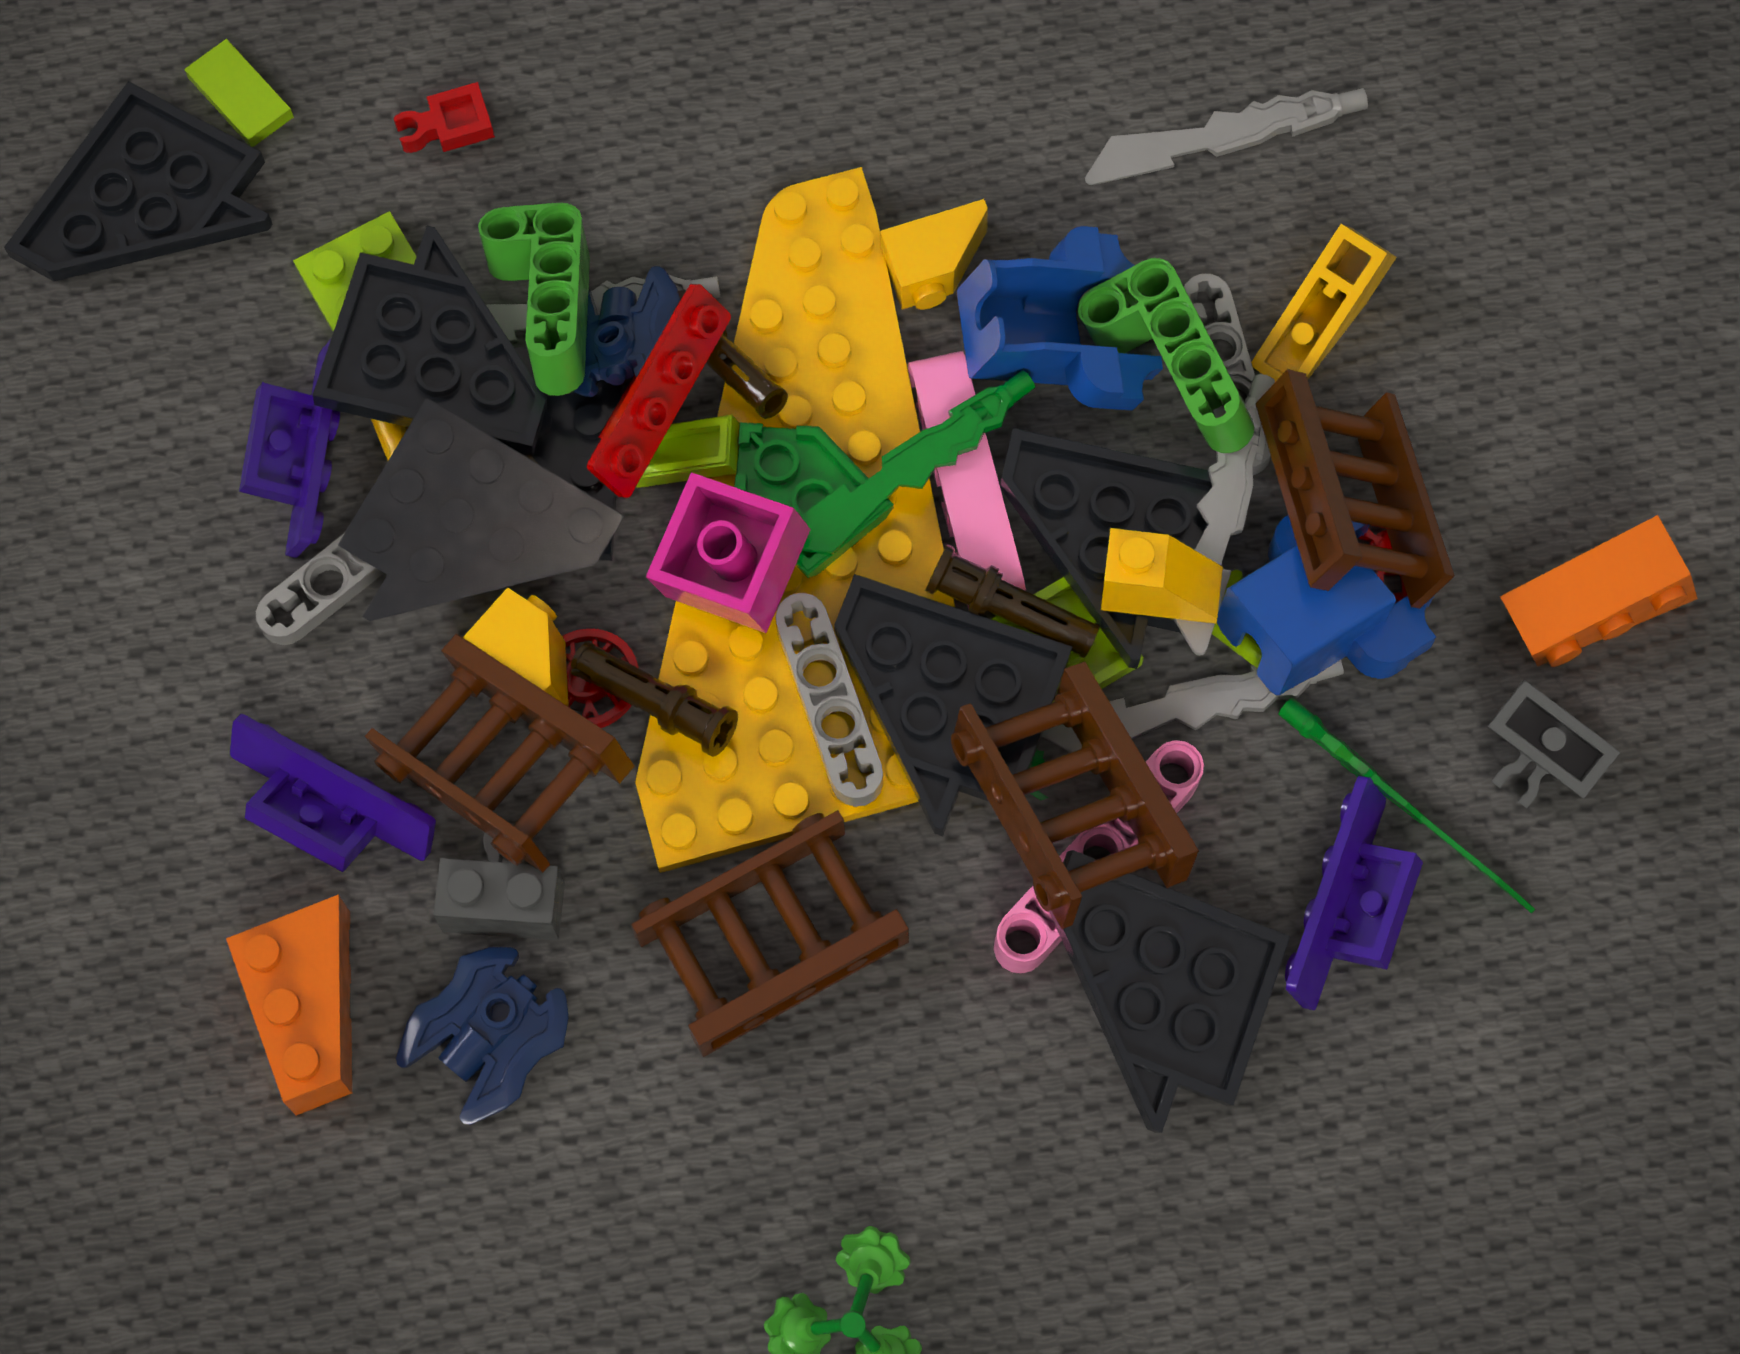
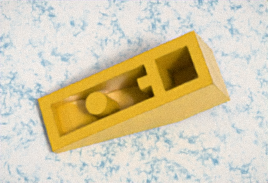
[1251,224,1397,382]

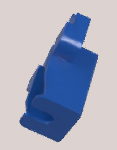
[957,226,1163,411]
[1217,515,1436,696]

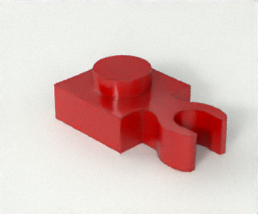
[393,82,495,153]

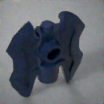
[574,266,680,397]
[396,947,569,1125]

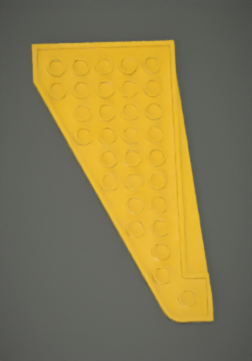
[635,167,955,873]

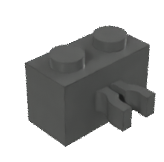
[1487,680,1620,808]
[433,832,565,940]

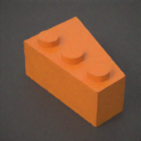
[1500,515,1698,667]
[226,894,352,1116]

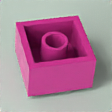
[646,472,811,633]

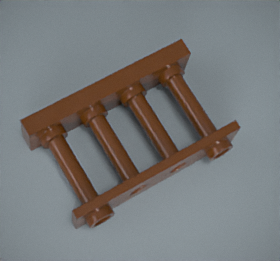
[1255,369,1455,609]
[365,634,635,873]
[951,661,1199,929]
[631,810,909,1057]

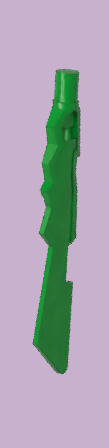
[800,370,1035,555]
[1278,697,1535,914]

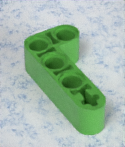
[478,203,590,396]
[1078,258,1255,453]

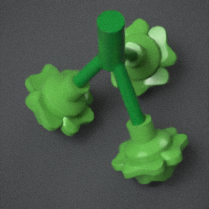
[764,1226,922,1354]

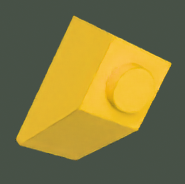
[880,199,988,310]
[1101,528,1223,624]
[463,587,568,706]

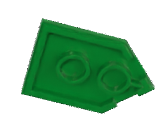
[734,422,894,578]

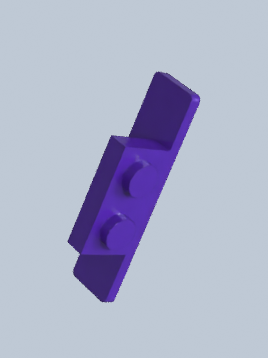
[239,339,340,558]
[230,714,436,872]
[1285,776,1423,1010]

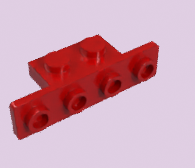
[587,284,731,498]

